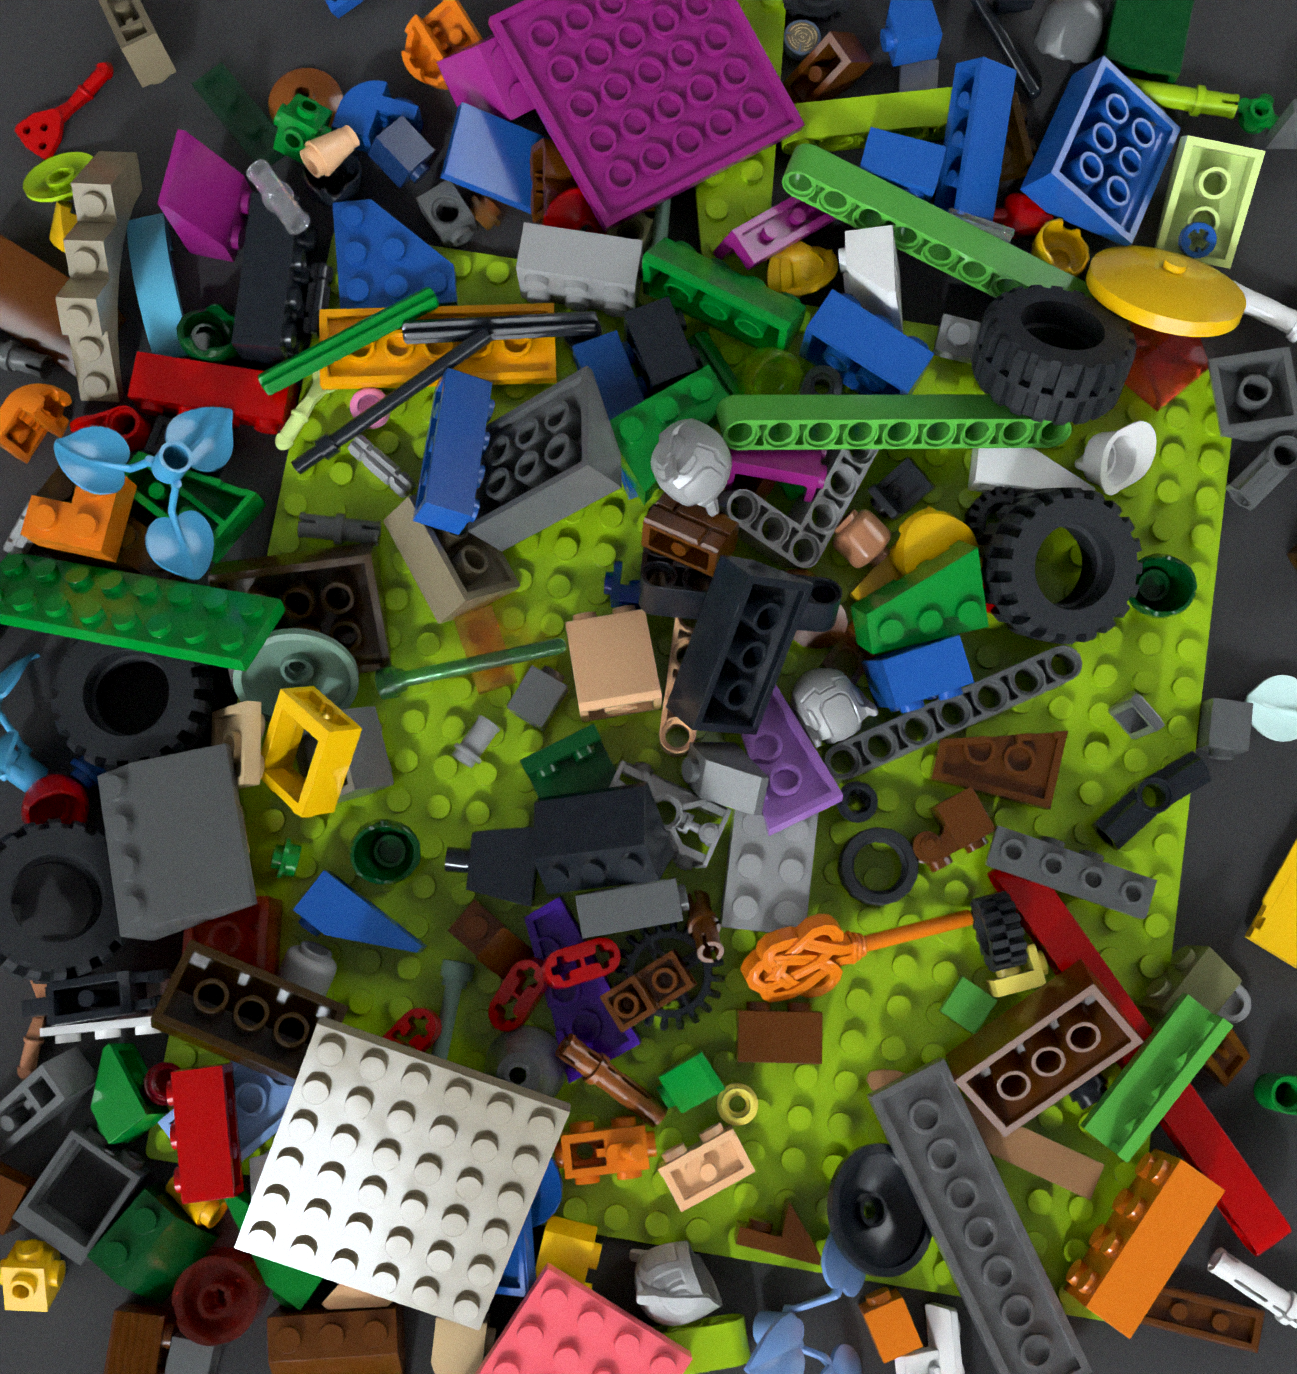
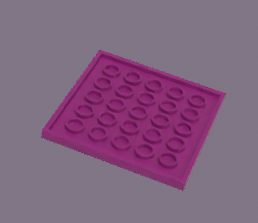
[488,0,805,232]

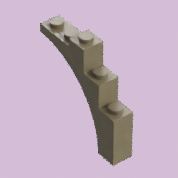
[55,151,143,402]

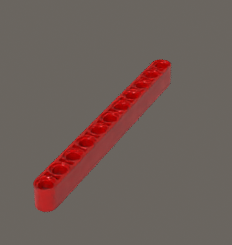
[987,868,1292,1257]

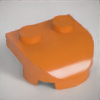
[401,0,483,90]
[0,383,72,463]

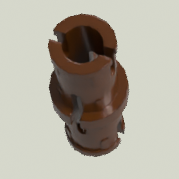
[687,890,724,963]

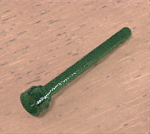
[375,638,566,700]

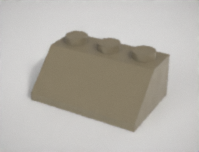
[383,494,521,624]

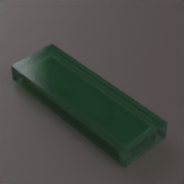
[192,62,286,173]

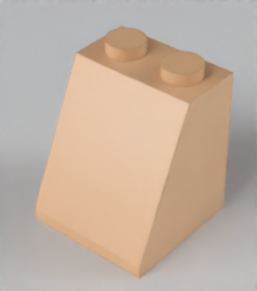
[565,605,662,722]

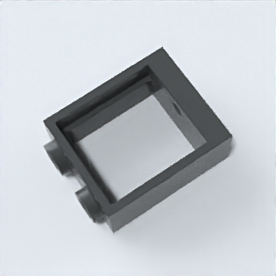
[575,877,689,939]
[12,1125,153,1266]

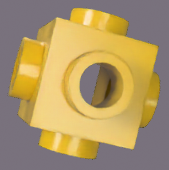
[0,1239,66,1312]

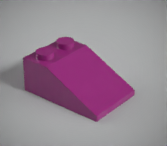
[157,129,253,262]

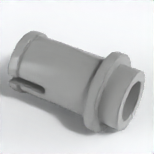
[452,715,501,769]

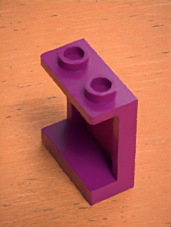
[721,436,827,502]

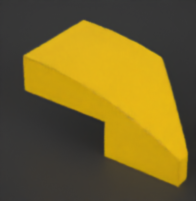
[49,200,78,253]

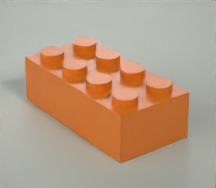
[1063,1148,1225,1339]

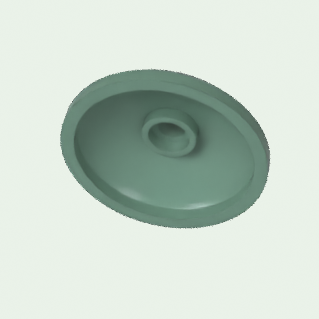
[233,628,359,722]

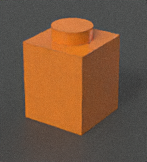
[858,1287,923,1364]

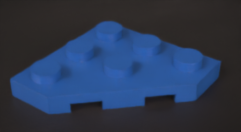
[332,199,458,309]

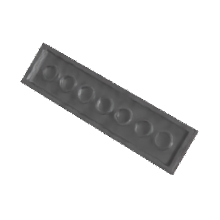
[867,1057,1093,1374]

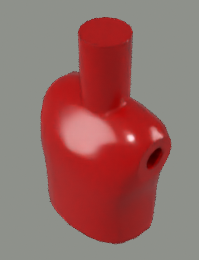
[992,193,1054,239]

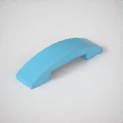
[127,213,191,359]

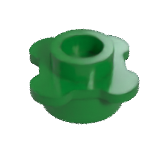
[1237,93,1279,134]
[270,838,302,879]

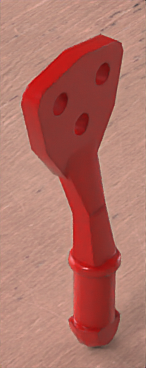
[15,62,114,160]

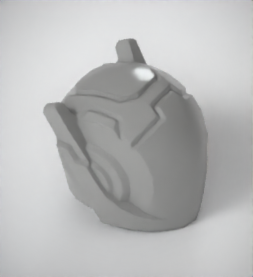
[651,418,732,517]
[791,668,879,748]
[629,1240,722,1327]

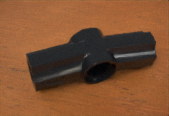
[1091,751,1212,851]

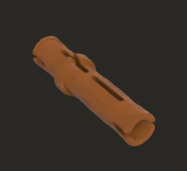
[555,1033,668,1128]

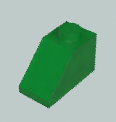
[91,1043,170,1144]
[656,1046,726,1114]

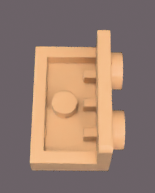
[657,1122,755,1212]

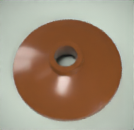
[268,68,343,128]

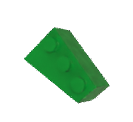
[609,364,728,505]
[851,540,989,654]

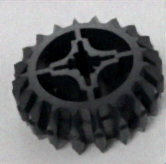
[614,922,725,1031]

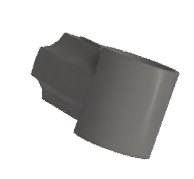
[1226,435,1297,511]

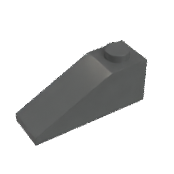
[0,1046,97,1158]

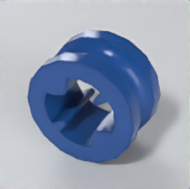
[1178,222,1217,258]

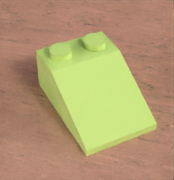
[1155,135,1265,269]

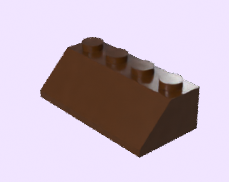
[946,959,1144,1137]

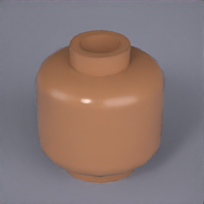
[832,509,891,568]

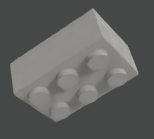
[516,222,643,317]
[720,809,818,933]

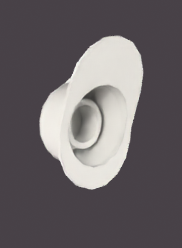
[1075,421,1157,496]

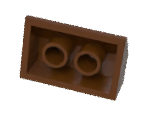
[267,1302,406,1374]

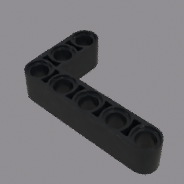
[638,504,843,632]

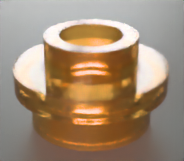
[468,195,502,231]

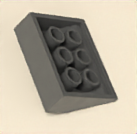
[468,366,622,551]
[97,743,257,941]

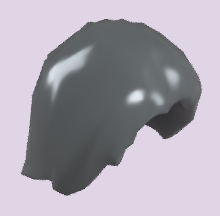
[1034,0,1103,63]

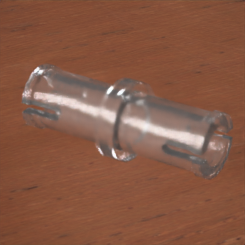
[247,160,310,234]

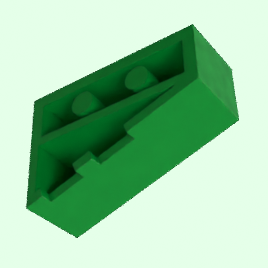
[124,451,267,564]

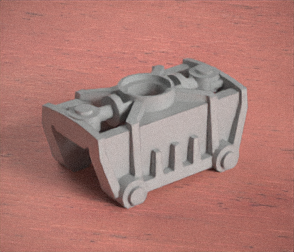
[609,760,732,871]

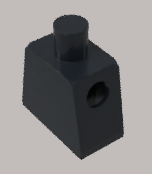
[445,827,537,907]

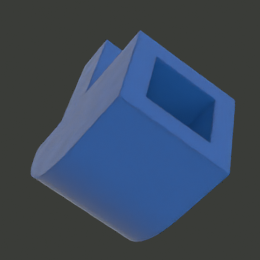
[331,80,424,153]

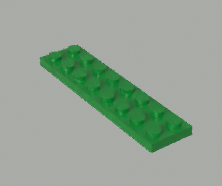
[0,552,286,672]

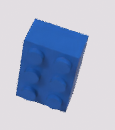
[799,289,935,395]

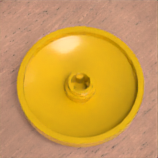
[1086,246,1246,337]

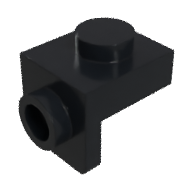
[868,457,936,520]

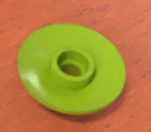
[23,152,93,202]

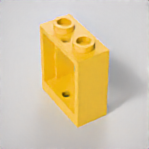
[260,686,362,818]

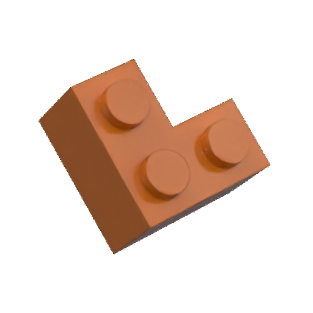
[20,476,137,562]

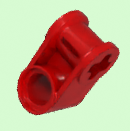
[69,405,152,452]

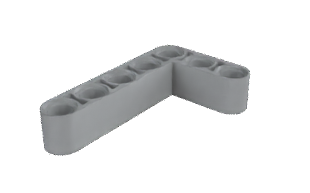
[717,449,879,568]

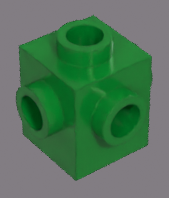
[273,93,333,165]

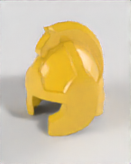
[766,241,838,299]

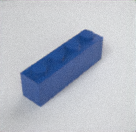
[934,57,1017,228]
[572,330,661,500]
[413,368,495,535]

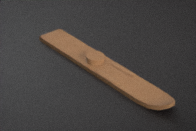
[866,1069,1104,1200]

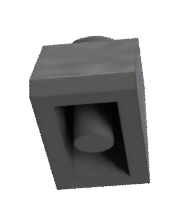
[682,742,769,815]

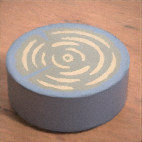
[783,20,821,61]

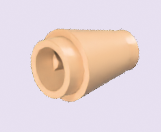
[300,125,360,178]

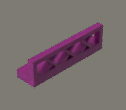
[713,196,837,270]

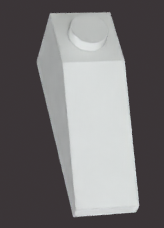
[968,448,1095,496]

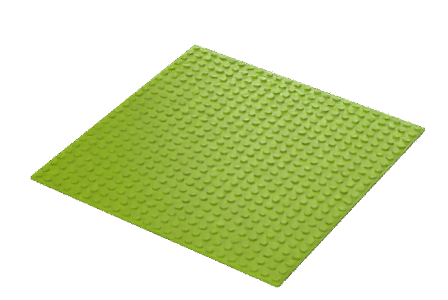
[146,233,1232,1321]

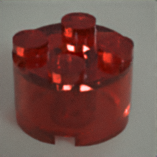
[172,1247,269,1346]

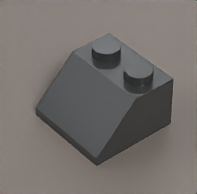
[1207,347,1297,442]
[296,706,394,803]

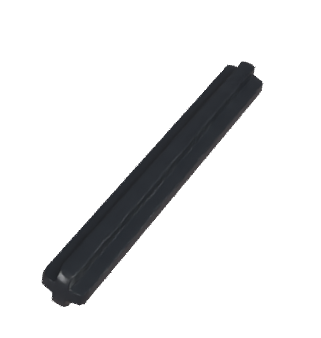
[402,311,598,344]

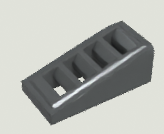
[1108,691,1165,740]

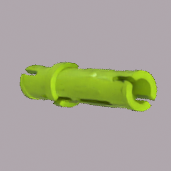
[1126,76,1240,120]

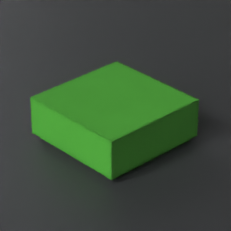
[938,976,998,1034]

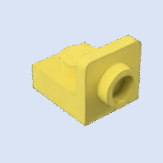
[986,944,1049,997]

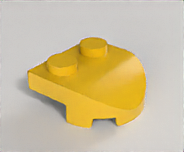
[890,508,983,577]

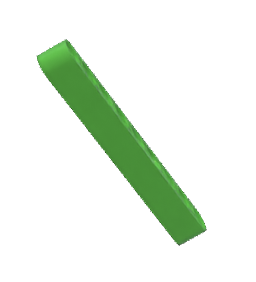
[782,144,1095,299]
[715,394,1072,450]

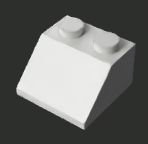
[838,225,903,333]

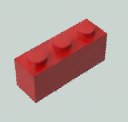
[166,1062,244,1204]

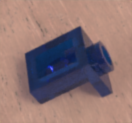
[604,561,641,610]

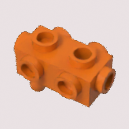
[554,1115,657,1185]

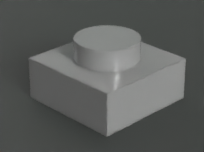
[933,313,981,364]

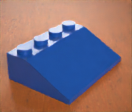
[1020,56,1181,247]

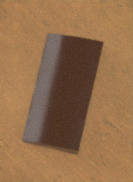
[0,235,127,377]

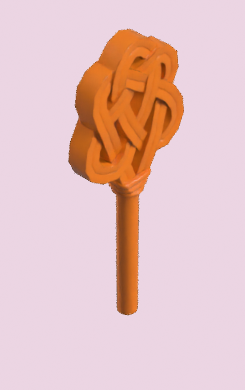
[740,909,973,1003]

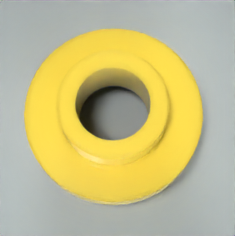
[716,1083,758,1126]

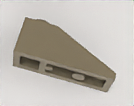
[98,0,177,88]

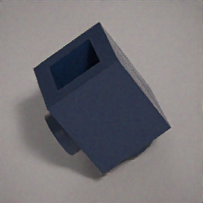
[367,115,435,188]

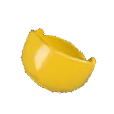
[1031,218,1090,277]

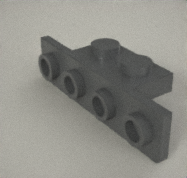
[985,825,1157,919]

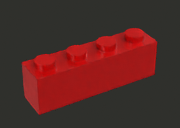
[127,351,299,435]

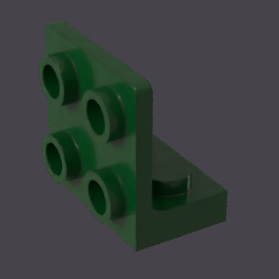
[520,723,621,798]

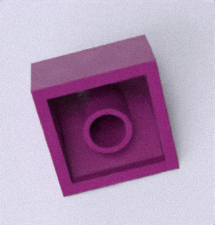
[436,34,535,121]

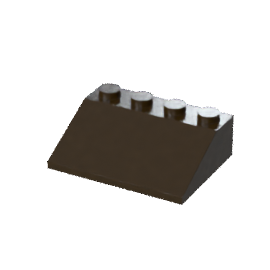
[208,542,393,690]

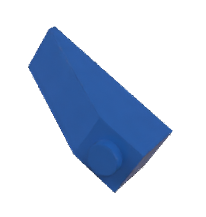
[880,0,943,67]
[293,870,427,953]

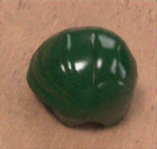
[176,303,239,365]
[1128,553,1197,618]
[349,819,421,885]

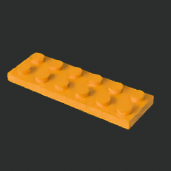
[319,303,557,390]

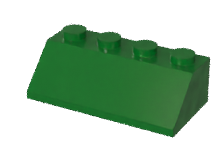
[642,237,806,362]

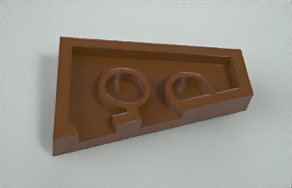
[929,731,1068,810]

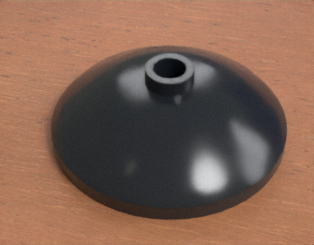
[827,1143,932,1277]

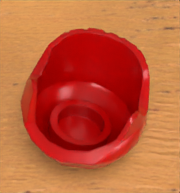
[21,774,89,825]

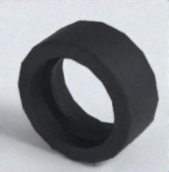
[837,827,919,906]

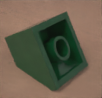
[87,1181,220,1304]

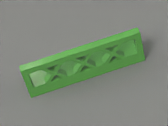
[1080,993,1233,1163]

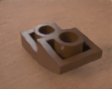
[599,948,697,1033]

